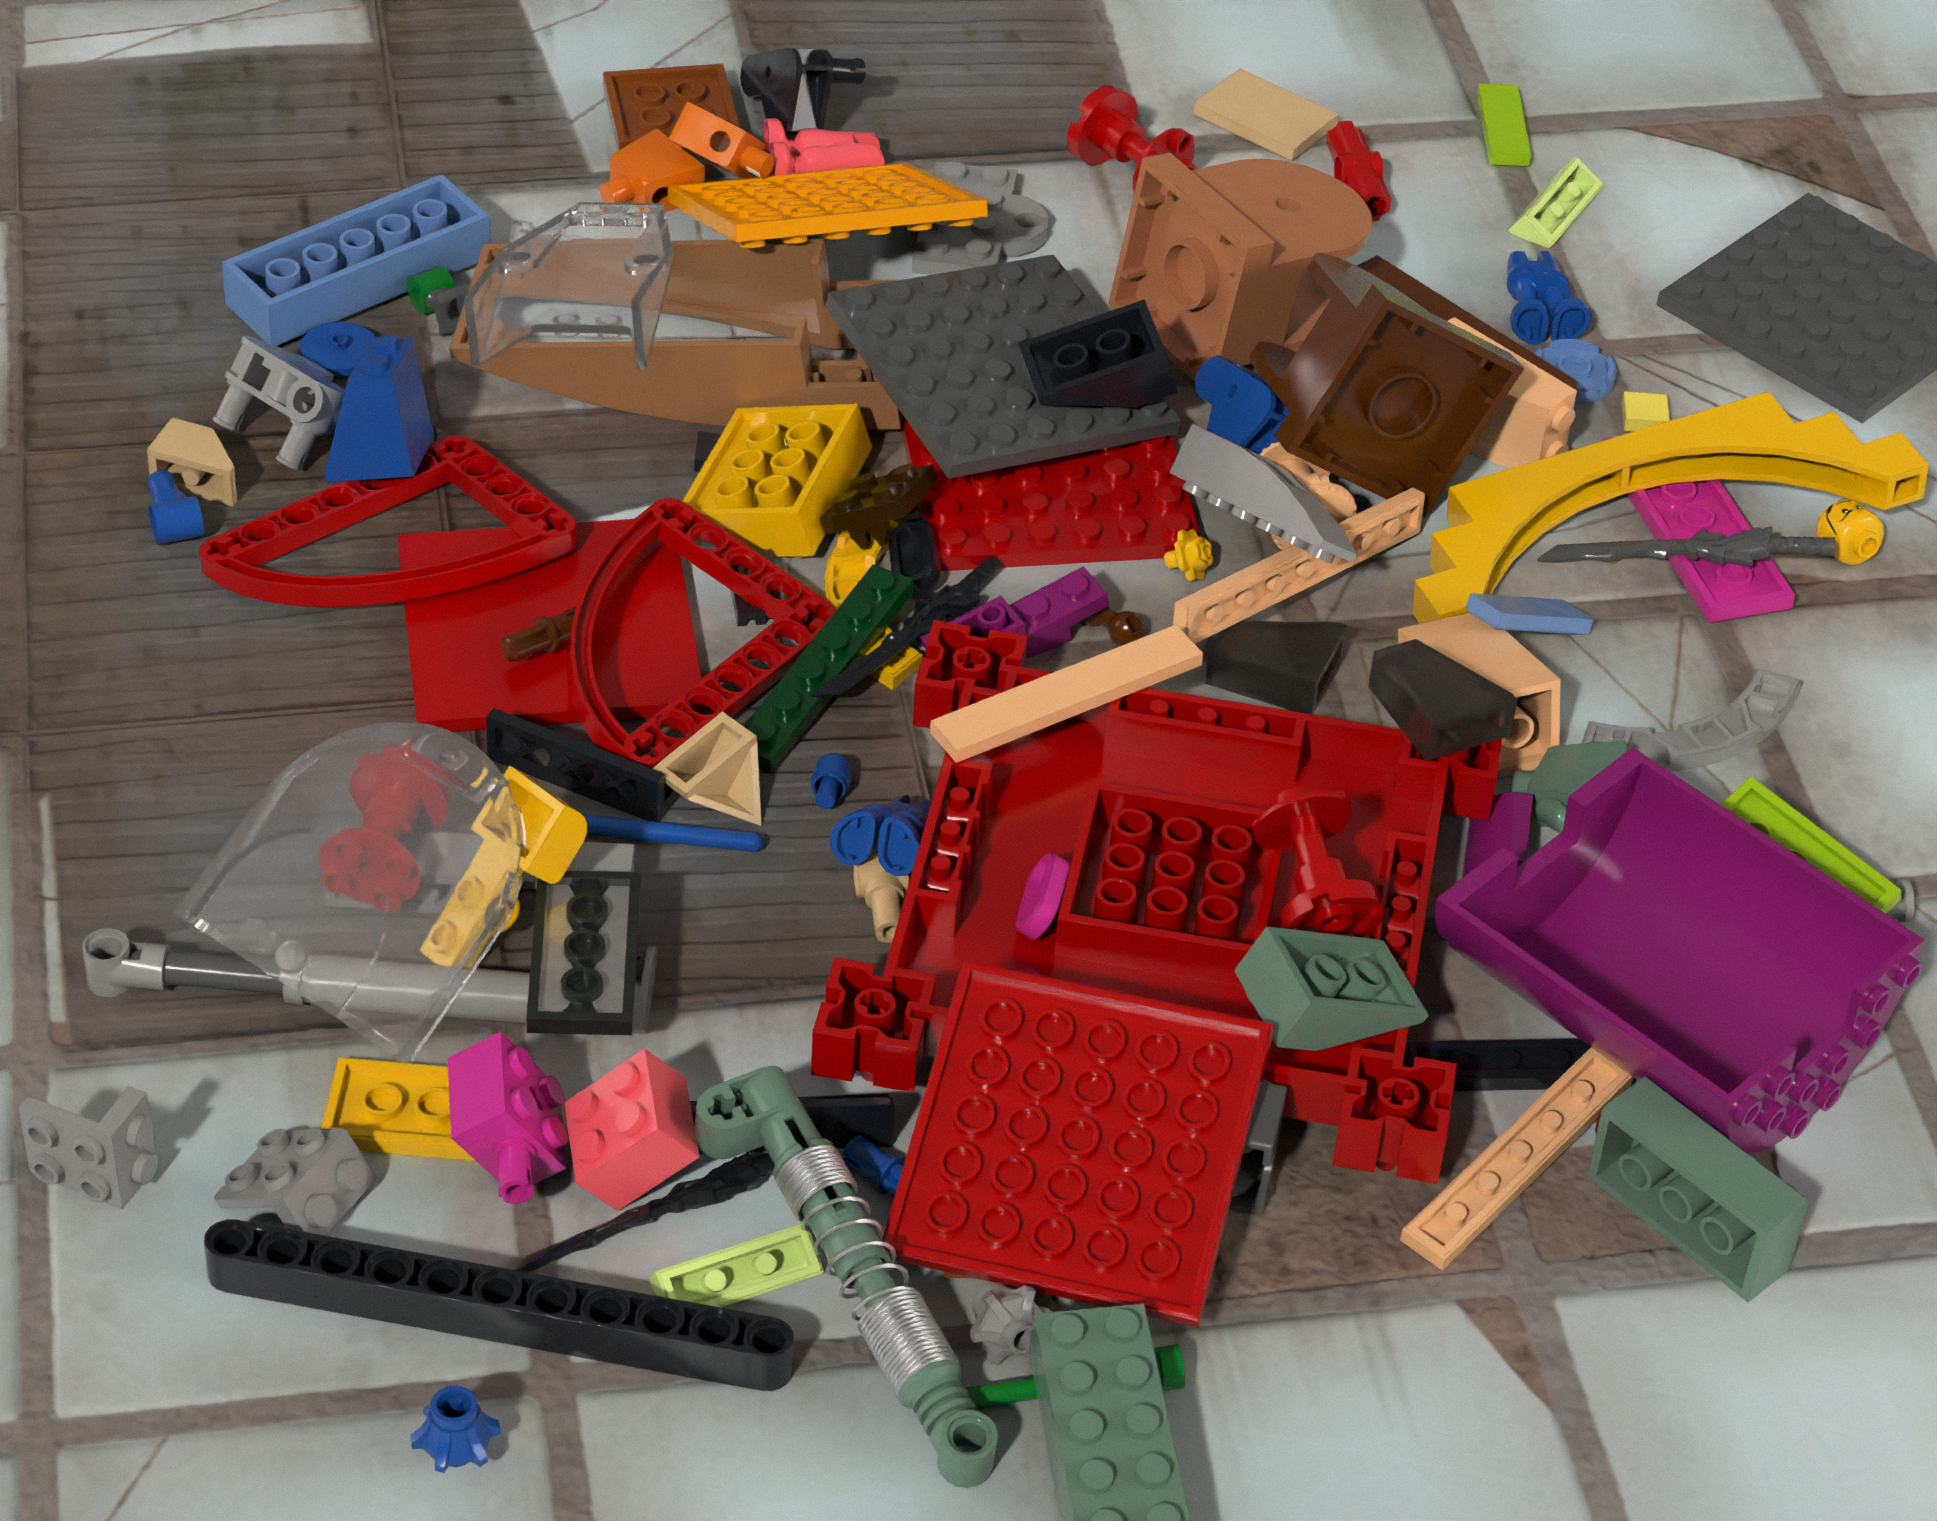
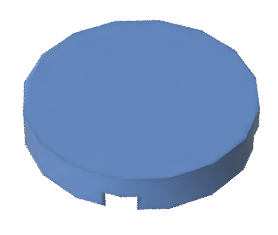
[1534,339,1617,404]

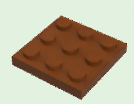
[603,63,740,151]

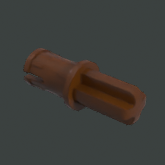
[500,606,576,662]

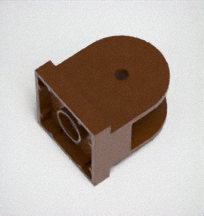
[1250,253,1525,517]

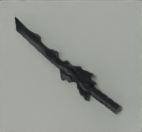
[811,556,1001,697]
[514,1133,825,1272]

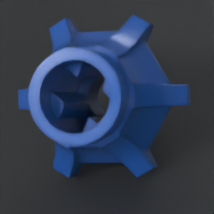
[410,1386,501,1473]

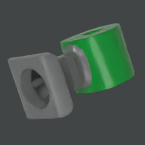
[406,266,470,336]

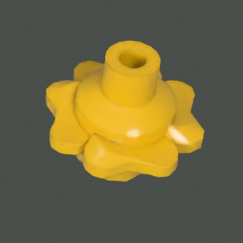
[1164,529,1213,582]

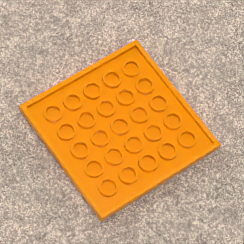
[667,162,988,248]

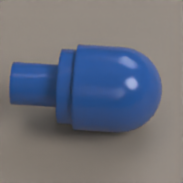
[811,753,853,809]

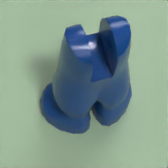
[830,795,932,876]

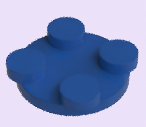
[300,322,376,376]

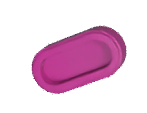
[1015,852,1070,940]

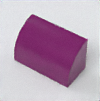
[1461,792,1533,879]

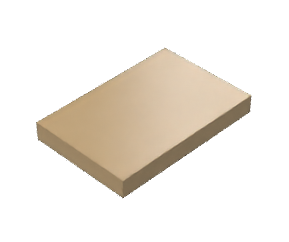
[1193,68,1339,161]

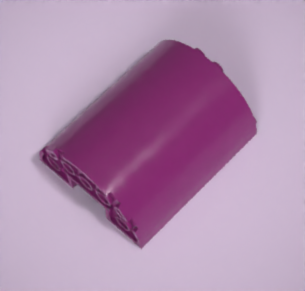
[1435,747,1925,1154]

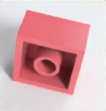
[564,1048,700,1211]

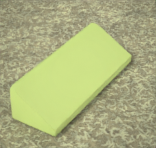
[1507,156,1604,248]
[649,1224,824,1308]

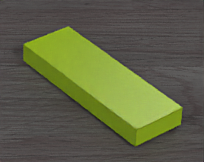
[1477,83,1531,167]

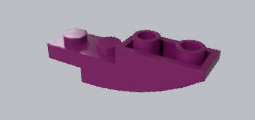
[920,566,1109,659]

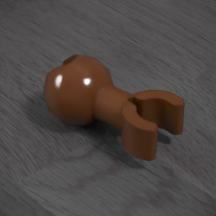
[1080,599,1145,646]

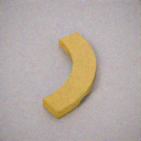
[824,520,923,690]

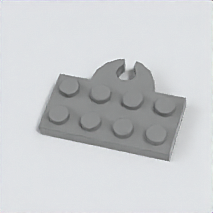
[912,162,1049,275]

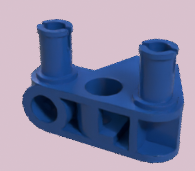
[1195,355,1290,454]

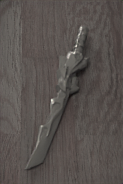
[1537,526,1835,566]

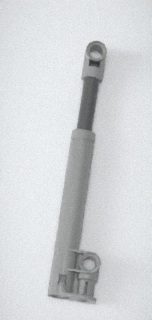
[82,928,657,1034]

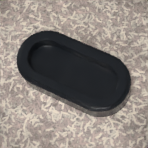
[888,519,941,596]

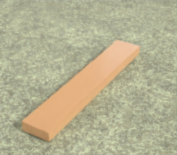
[930,625,1203,763]
[1400,1048,1633,1271]

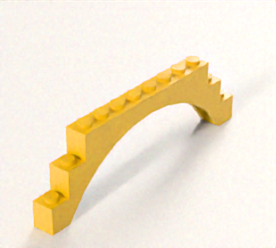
[1413,391,1929,624]

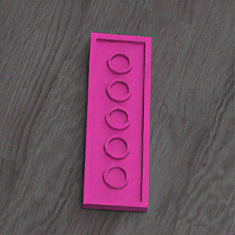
[1602,437,1795,623]

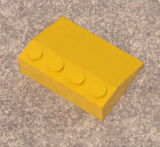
[683,404,872,558]

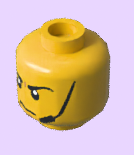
[1816,499,1884,566]

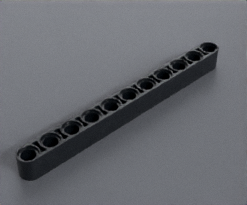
[204,1219,794,1391]

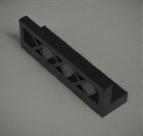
[486,708,681,822]

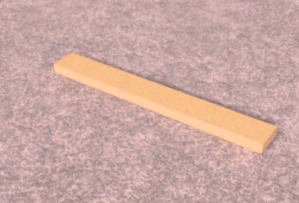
[1173,487,1425,644]

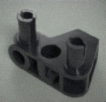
[740,48,866,135]

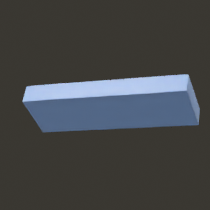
[1465,593,1594,635]

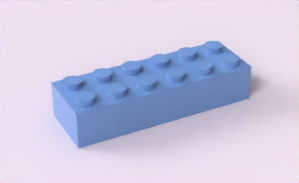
[222,174,491,346]

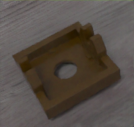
[820,464,938,550]

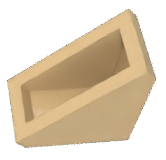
[652,711,762,826]

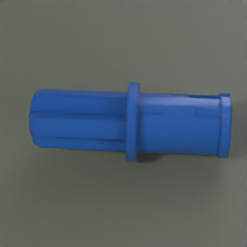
[842,1135,905,1195]

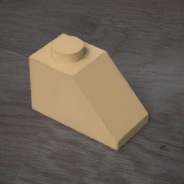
[147,417,237,507]

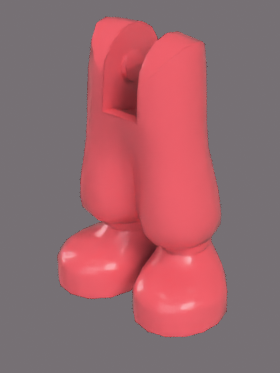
[763,118,884,176]

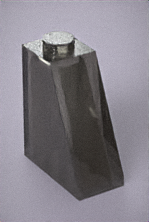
[1202,621,1347,714]
[1368,639,1517,761]

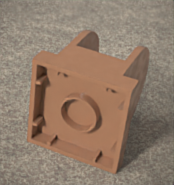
[1108,152,1372,382]

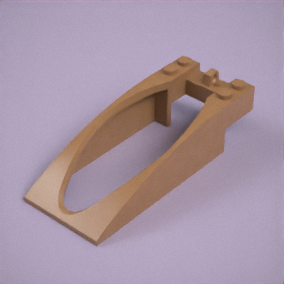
[449,238,903,431]

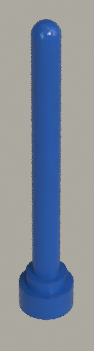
[581,813,764,852]

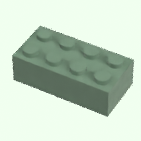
[1587,1076,1809,1302]

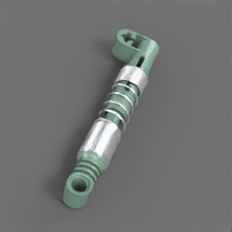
[695,1066,998,1488]

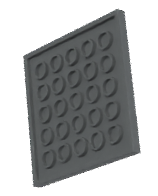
[1657,192,1937,424]
[825,254,1181,479]

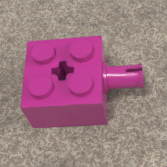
[447,1031,568,1204]

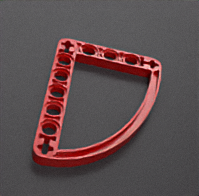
[199,435,578,607]
[566,498,836,768]

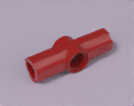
[1326,121,1391,221]

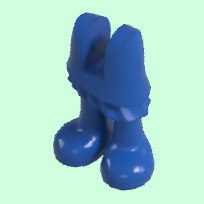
[1507,251,1591,345]

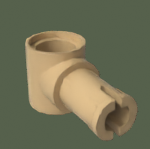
[853,853,909,943]

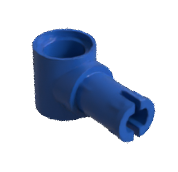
[147,470,204,545]

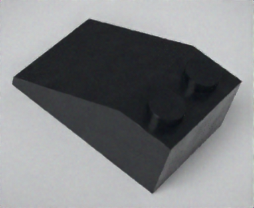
[1018,299,1178,407]

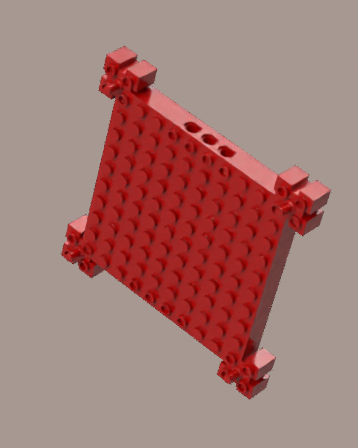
[811,620,1506,1184]

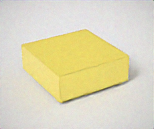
[1621,391,1670,432]

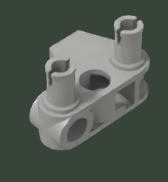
[212,335,345,471]

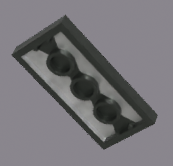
[526,870,641,1036]

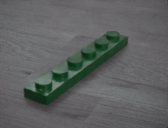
[744,565,914,774]

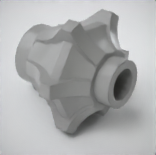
[970,1282,1052,1365]

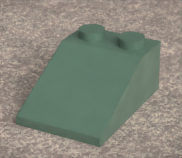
[1234,926,1429,1051]

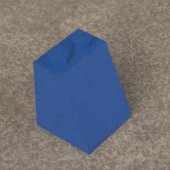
[324,335,434,483]

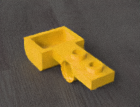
[418,765,587,967]

